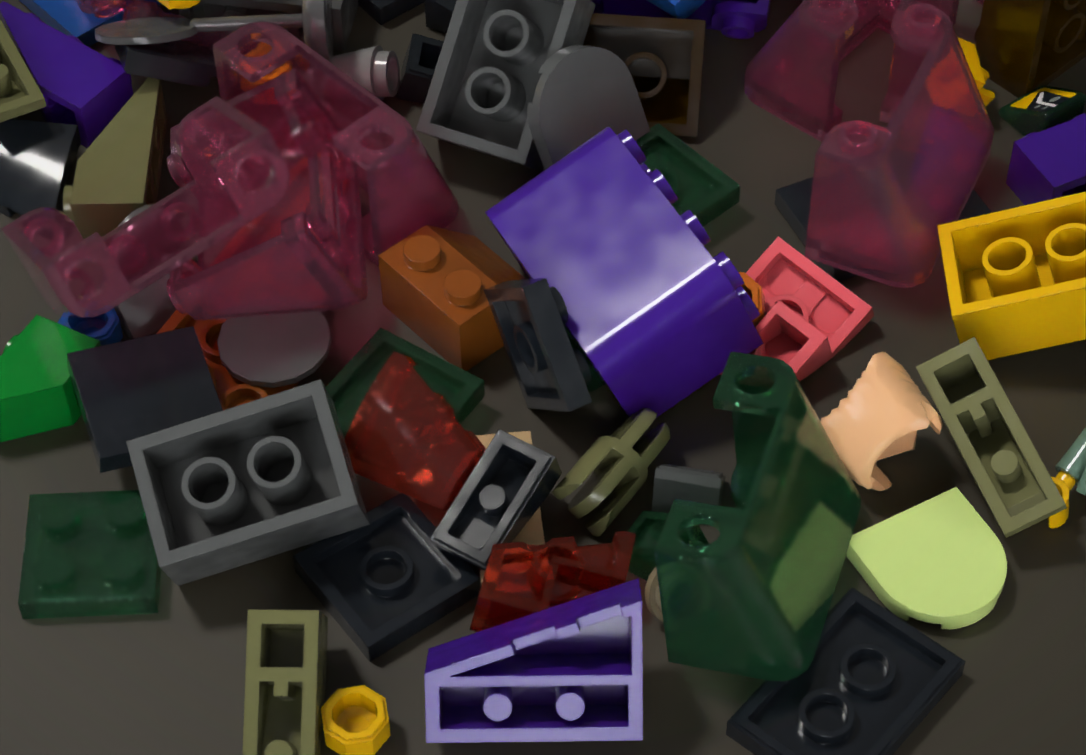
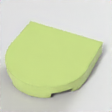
[843,487,1007,630]

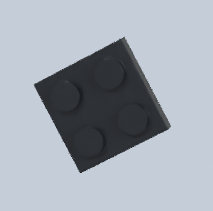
[484,278,592,412]

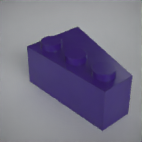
[424,578,643,743]

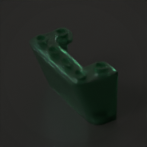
[654,352,861,681]

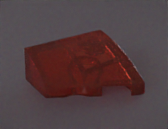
[344,352,486,511]
[470,531,636,632]

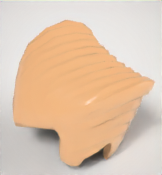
[799,352,943,491]

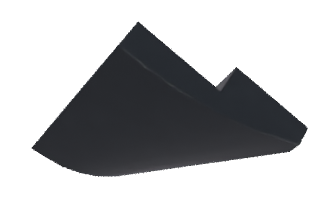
[0,119,81,239]

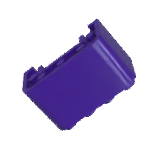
[485,126,763,418]

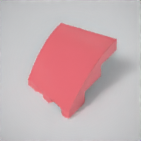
[720,236,874,388]

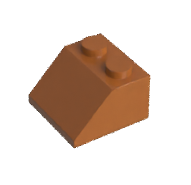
[378,225,526,374]

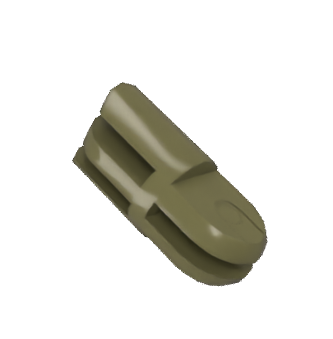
[551,408,671,536]

